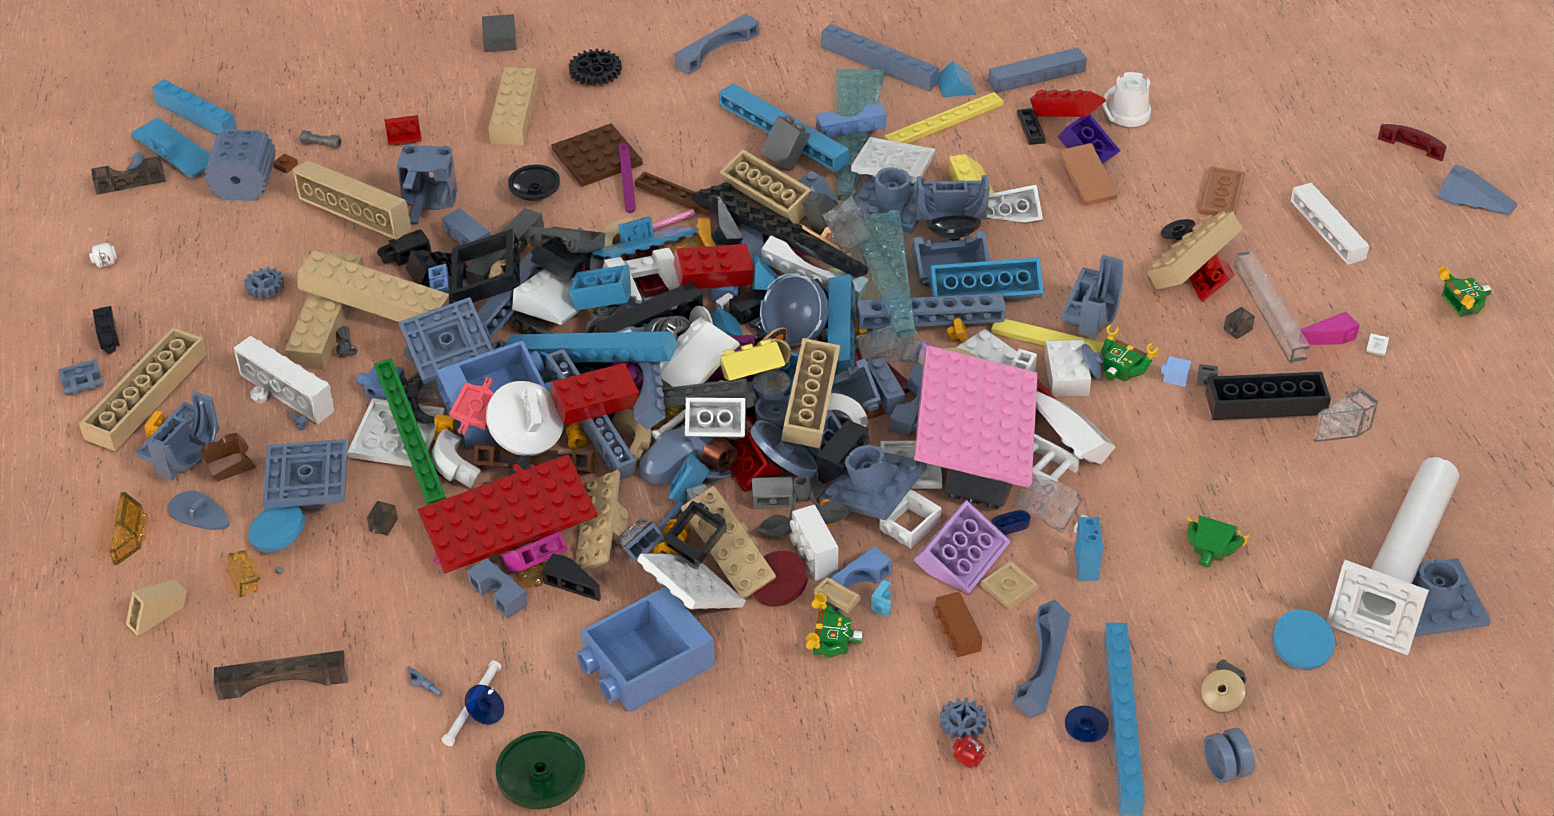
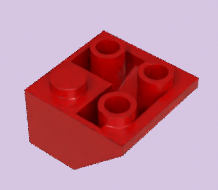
[1189,254,1235,302]

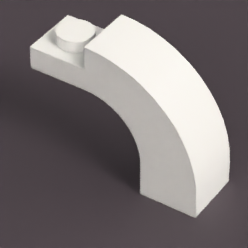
[827,393,869,435]
[431,428,481,488]

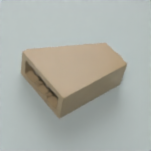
[126,580,187,636]

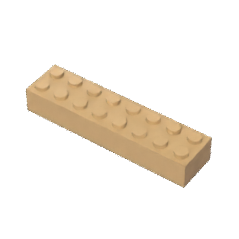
[293,160,412,240]
[297,250,449,322]
[285,252,364,370]
[79,327,207,451]

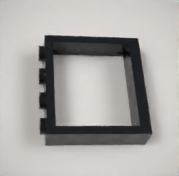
[450,229,520,303]

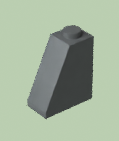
[803,191,845,235]

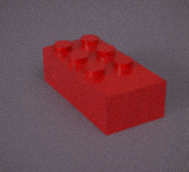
[673,244,754,289]
[551,363,639,426]

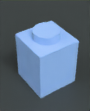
[1161,356,1191,387]

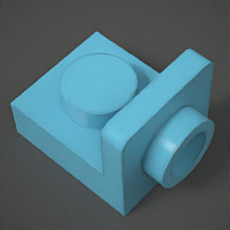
[871,579,892,617]

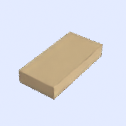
[814,577,860,613]

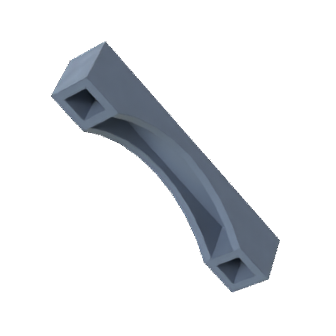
[675,14,759,75]
[631,361,665,430]
[1012,600,1071,718]

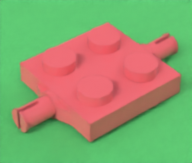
[449,377,494,435]

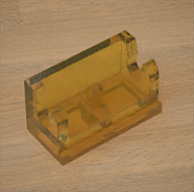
[227,549,260,597]

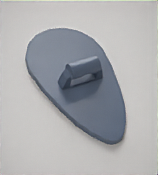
[168,491,229,530]

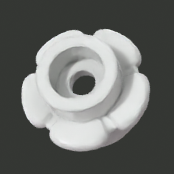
[250,386,269,403]

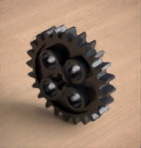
[569,48,622,86]

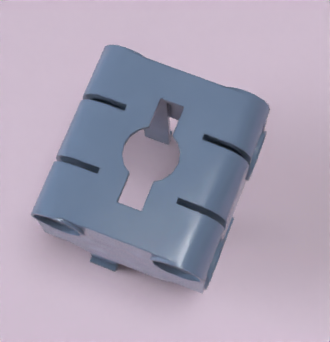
[397,144,457,224]

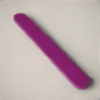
[619,144,636,213]

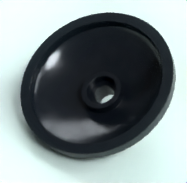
[508,164,560,201]
[927,215,981,241]

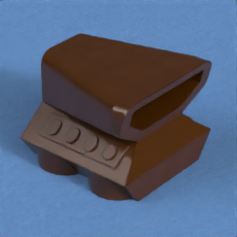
[200,432,256,481]

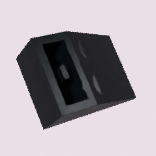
[405,250,468,288]

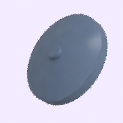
[750,420,817,478]

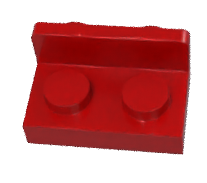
[384,115,422,145]

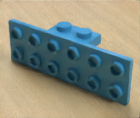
[131,118,210,178]
[593,217,699,259]

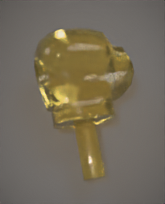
[519,561,548,587]

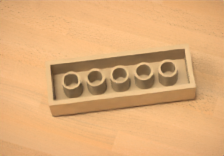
[489,67,539,146]
[719,150,812,224]
[1146,211,1243,290]
[781,338,840,448]

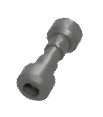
[300,130,341,149]

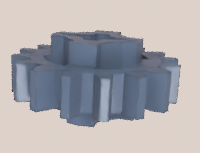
[244,267,285,300]
[939,698,987,739]

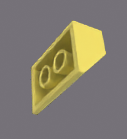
[948,154,994,198]
[719,338,785,381]

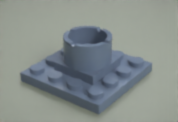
[847,167,930,234]
[399,297,493,384]
[263,439,348,511]
[819,445,927,520]
[1412,558,1491,637]

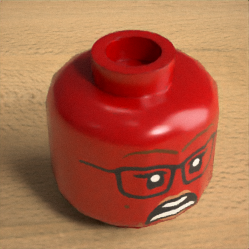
[952,735,986,768]

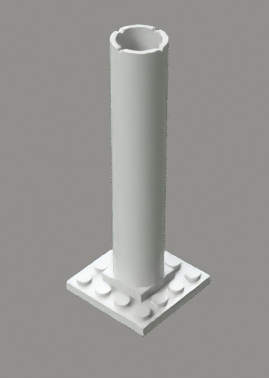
[1327,457,1459,656]

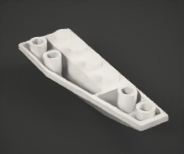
[1036,392,1116,465]

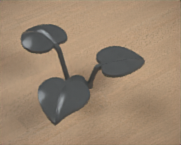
[757,476,849,538]

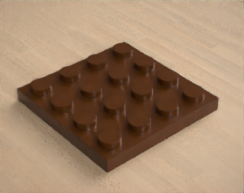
[551,123,643,187]

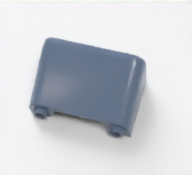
[911,231,990,286]
[831,358,881,421]

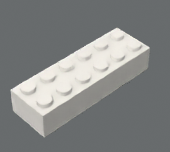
[233,336,335,424]

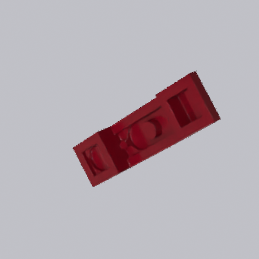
[1378,124,1447,161]

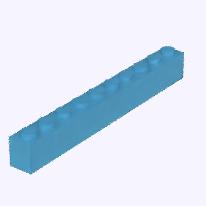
[719,83,850,172]
[504,331,678,363]
[1104,623,1144,815]

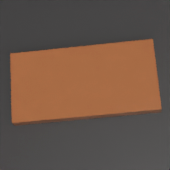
[1059,143,1118,205]
[1199,166,1245,216]

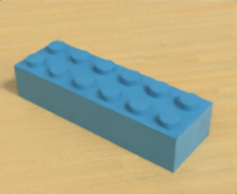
[928,258,1043,301]

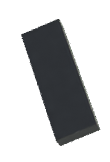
[1017,108,1046,145]

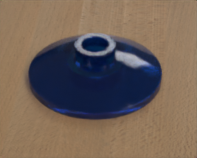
[465,685,504,725]
[1065,706,1109,743]

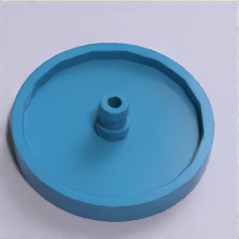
[248,506,305,553]
[1272,610,1335,670]

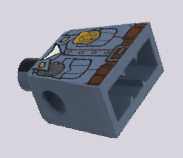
[619,519,665,563]

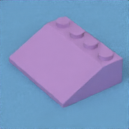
[914,500,1011,595]

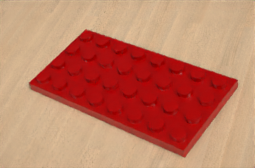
[418,454,598,574]

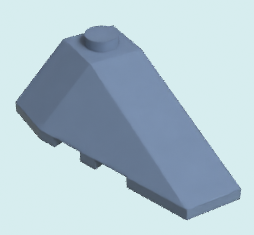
[1437,165,1517,215]

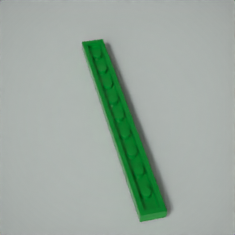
[374,358,446,505]

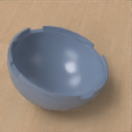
[760,273,829,347]

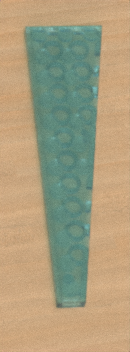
[836,69,885,200]
[848,210,916,338]

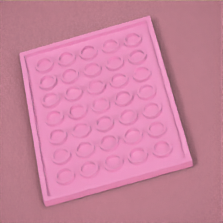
[914,345,1038,488]

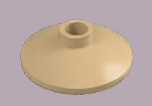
[1201,670,1245,713]

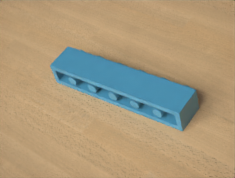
[152,79,237,135]
[825,274,855,374]

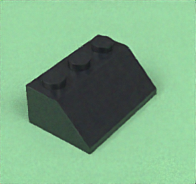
[817,420,870,484]
[944,469,1013,509]

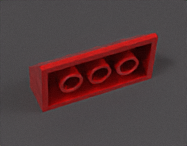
[1030,89,1106,117]
[724,416,783,492]

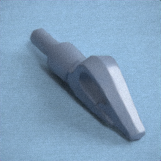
[407,666,443,697]

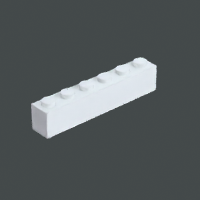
[1291,183,1369,265]

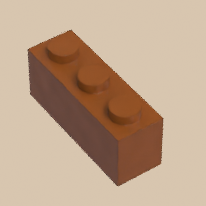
[933,592,982,657]

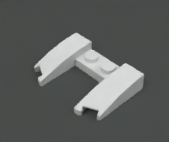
[603,248,679,304]

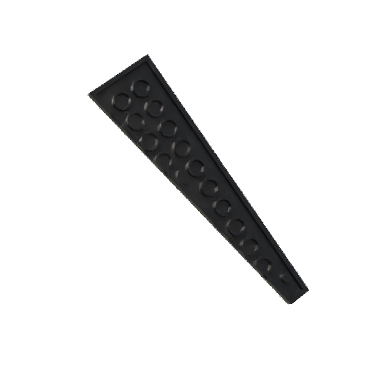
[691,182,869,278]

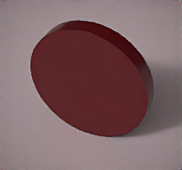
[753,550,808,606]

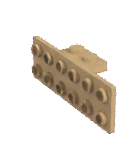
[575,470,629,571]
[681,486,776,599]

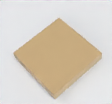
[980,561,1039,610]

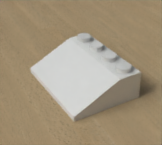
[512,269,582,325]
[660,318,740,388]

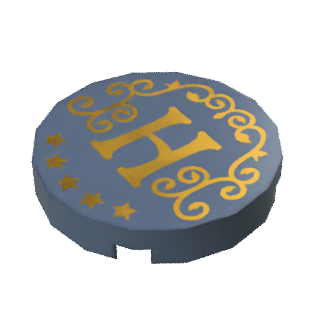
[752,369,791,400]

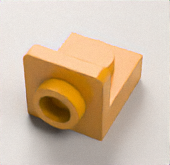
[144,410,165,438]
[433,414,458,444]

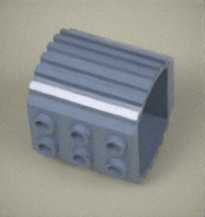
[204,129,276,201]

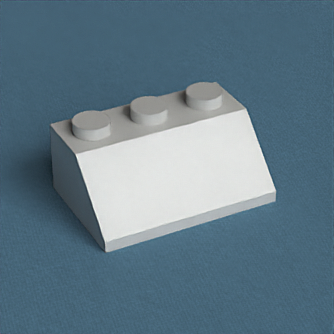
[685,398,746,437]

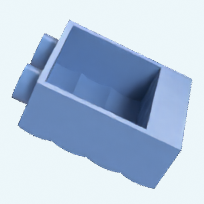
[436,340,552,450]
[576,586,715,711]

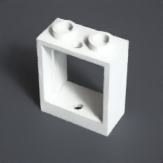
[879,489,942,549]

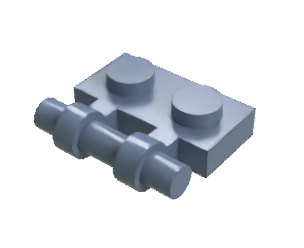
[58,359,103,395]

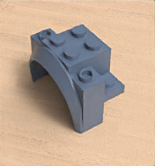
[914,175,990,221]
[1061,255,1123,339]
[136,391,220,481]

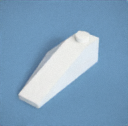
[968,185,1043,223]

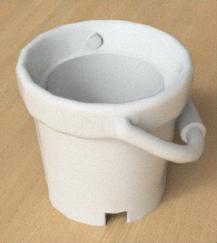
[1102,72,1151,127]

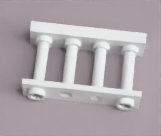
[1030,434,1079,498]

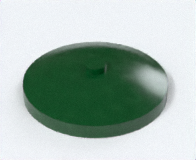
[496,731,586,809]

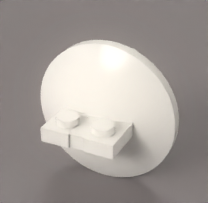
[486,381,563,456]

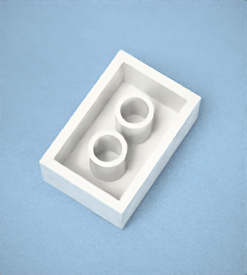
[1044,340,1091,397]
[790,505,838,581]

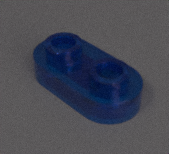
[992,510,1030,535]

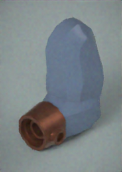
[639,424,738,484]

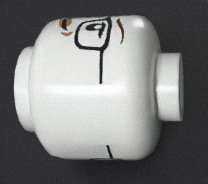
[89,243,117,268]

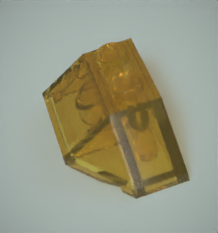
[109,491,148,565]

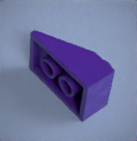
[1058,114,1120,164]

